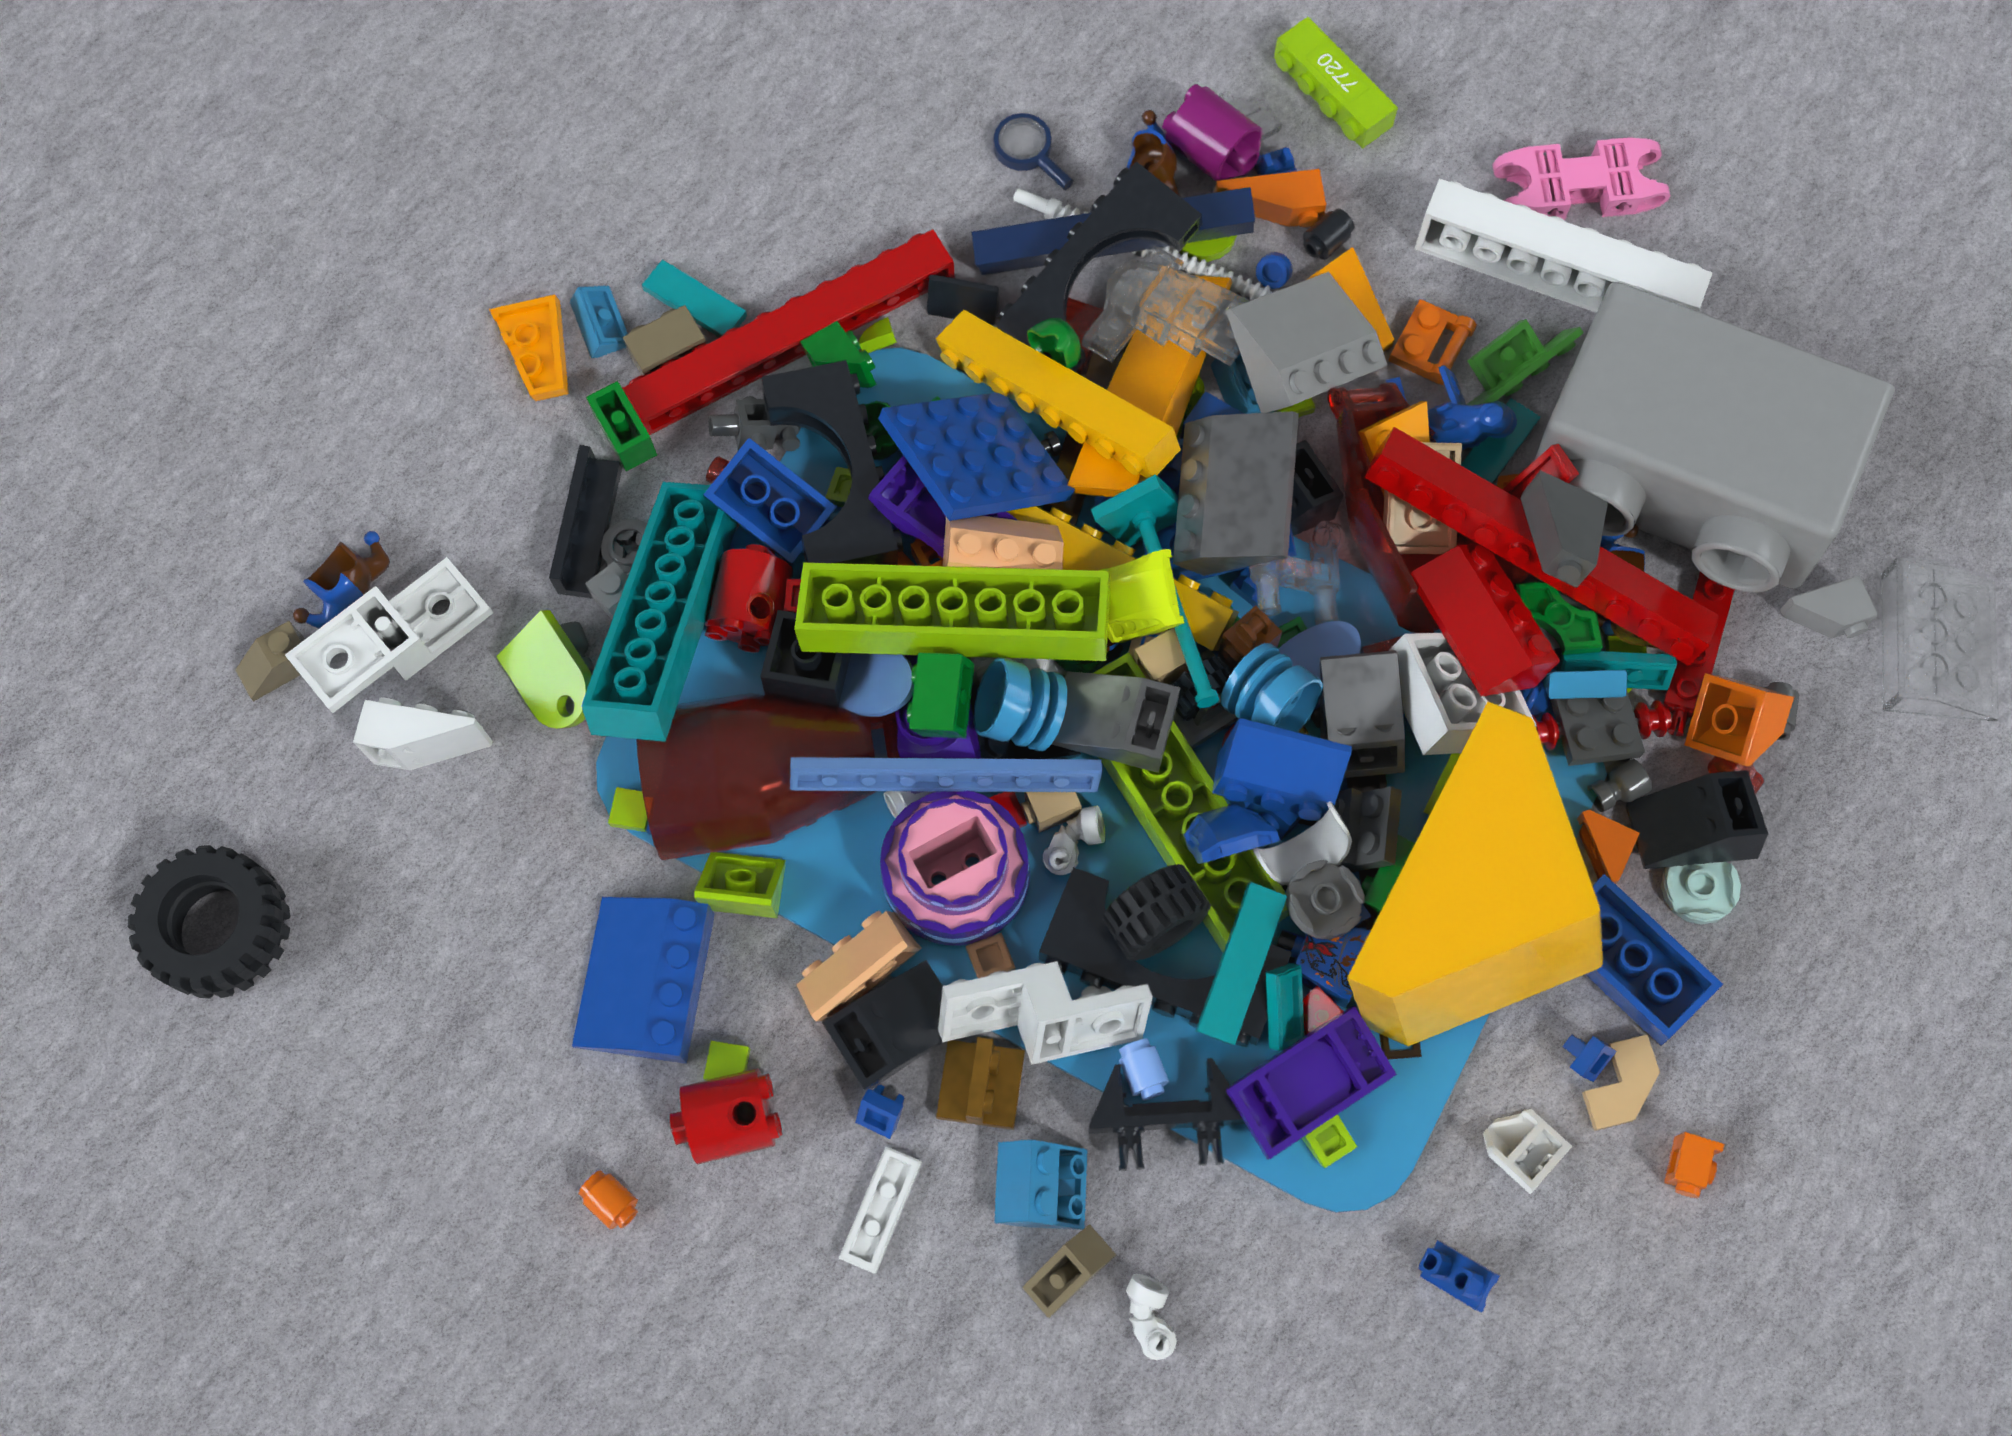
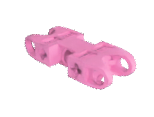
[1493,137,1670,221]

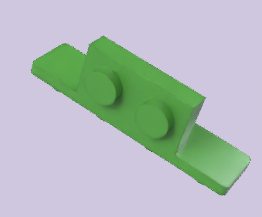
[1467,319,1584,405]

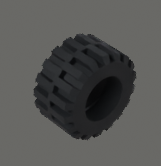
[1102,864,1211,961]

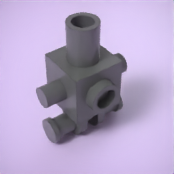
[708,396,800,451]

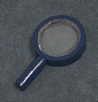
[993,113,1074,190]

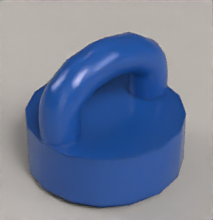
[1256,252,1292,289]
[1520,681,1550,718]

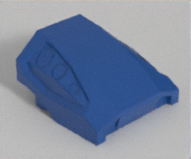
[1184,804,1280,864]

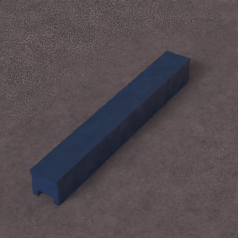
[971,187,1255,276]

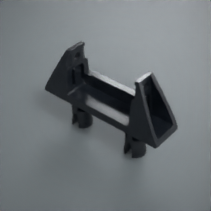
[1088,1058,1245,1171]

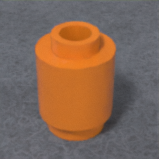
[578,1170,638,1230]

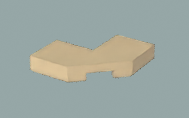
[1582,1034,1660,1131]

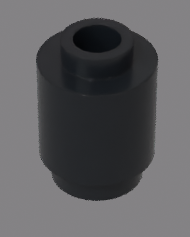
[1303,209,1355,260]

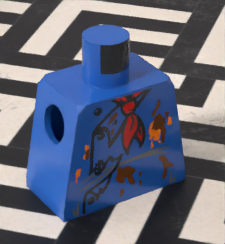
[1276,927,1371,1008]

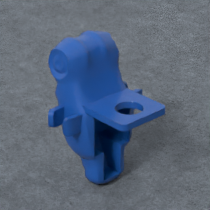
[1428,365,1517,450]

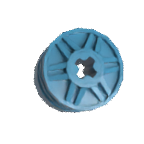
[1221,643,1323,732]
[973,658,1068,751]

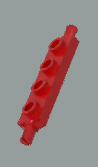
[1663,572,1735,736]

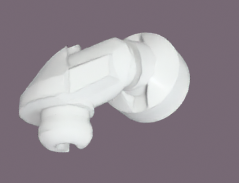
[1043,805,1105,875]
[1126,1274,1177,1360]

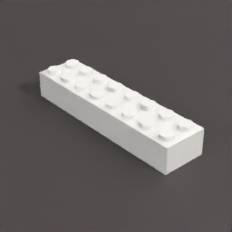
[1414,178,1713,313]

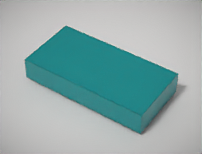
[1266,963,1304,1051]

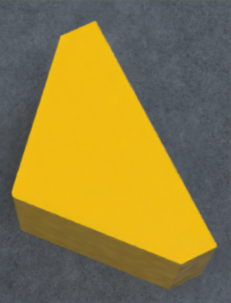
[1347,702,1603,1046]

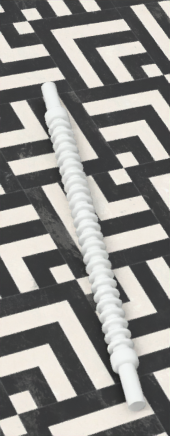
[1013,188,1278,301]

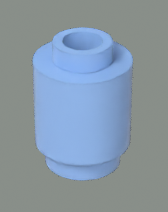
[1119,1038,1169,1101]

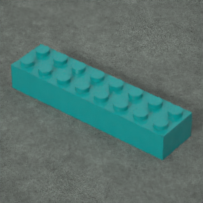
[581,482,738,742]

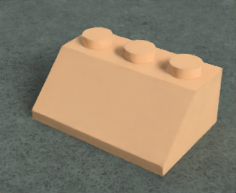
[943,516,1064,570]
[796,911,922,1022]

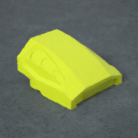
[1099,549,1184,643]

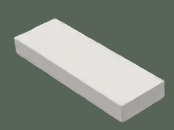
[839,1146,922,1275]

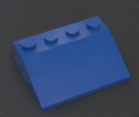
[572,897,715,1064]

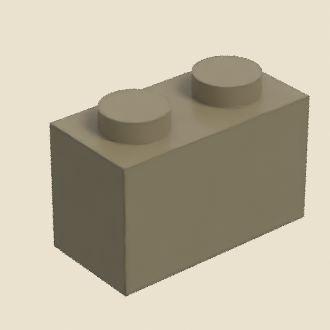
[623,305,706,376]

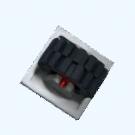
[1168,649,1238,749]

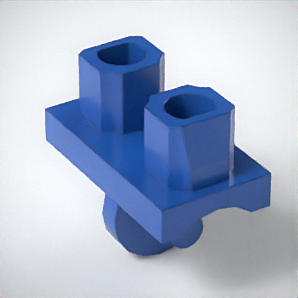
[1419,1240,1500,1312]

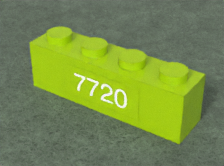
[1274,16,1398,149]

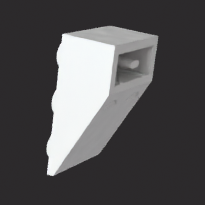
[353,698,493,770]

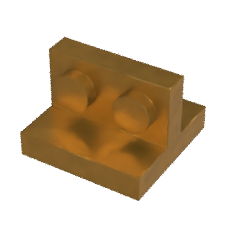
[936,1037,1025,1130]

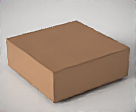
[966,932,1016,979]

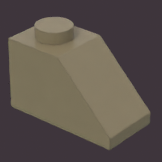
[235,621,305,701]
[1022,1224,1116,1318]

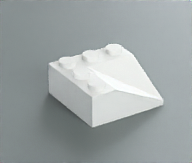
[1389,633,1537,755]

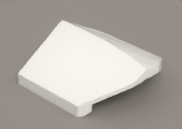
[1483,1109,1572,1194]

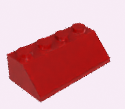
[1408,543,1560,697]

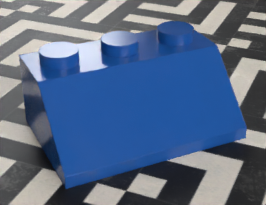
[703,438,837,564]
[1212,718,1352,821]

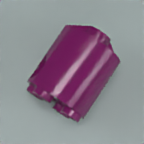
[1162,84,1263,182]

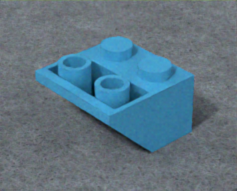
[994,1139,1088,1230]

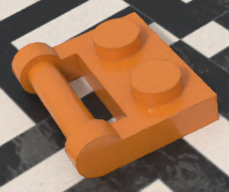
[1388,299,1477,385]

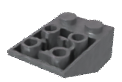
[1320,650,1405,778]
[1052,671,1180,773]

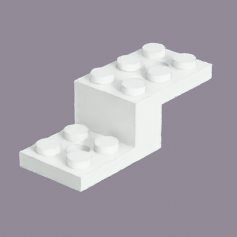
[285,557,493,713]
[938,961,1153,1065]

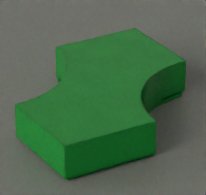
[1514,582,1603,655]

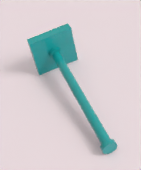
[1091,474,1219,708]

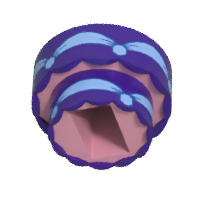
[880,791,1030,946]

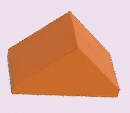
[1577,810,1640,884]

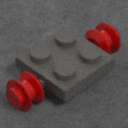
[1532,689,1671,766]

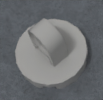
[1286,860,1364,940]

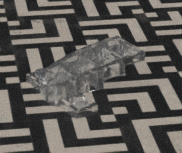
[1081,245,1250,366]

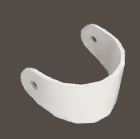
[1253,801,1352,885]

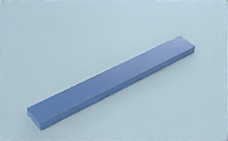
[790,757,1102,792]

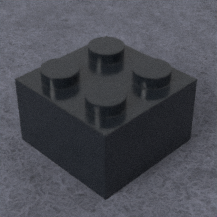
[760,610,851,708]

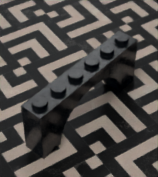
[996,161,1203,372]
[761,360,903,565]
[1039,867,1292,1047]

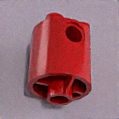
[705,544,794,653]
[669,1068,783,1165]

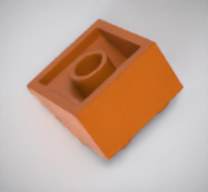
[1684,673,1794,766]

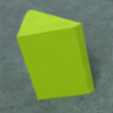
[694,852,786,918]

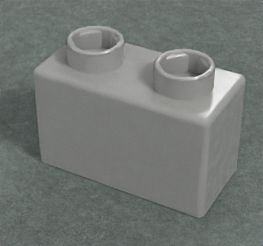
[1534,282,1895,593]

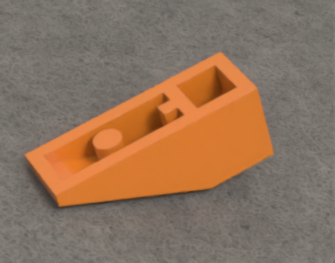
[1215,169,1327,228]

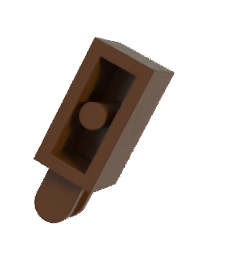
[1218,605,1282,671]

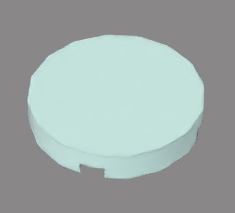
[1661,862,1741,925]

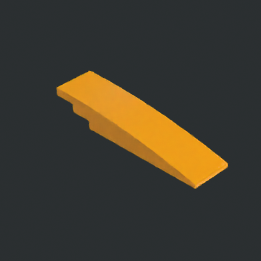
[1067,274,1232,497]

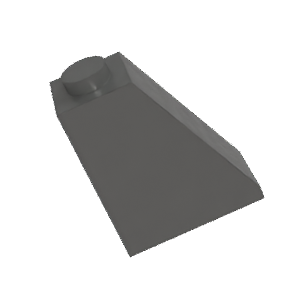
[1521,470,1608,588]

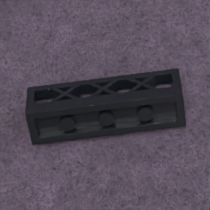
[549,445,623,599]

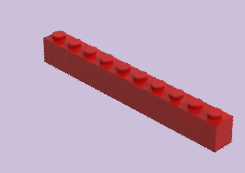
[622,229,955,435]
[1364,427,1719,666]

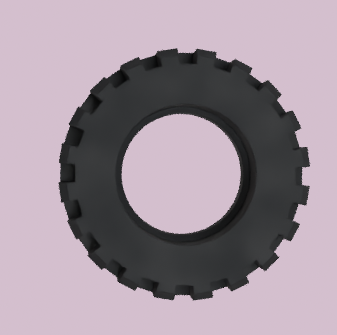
[128,845,291,999]

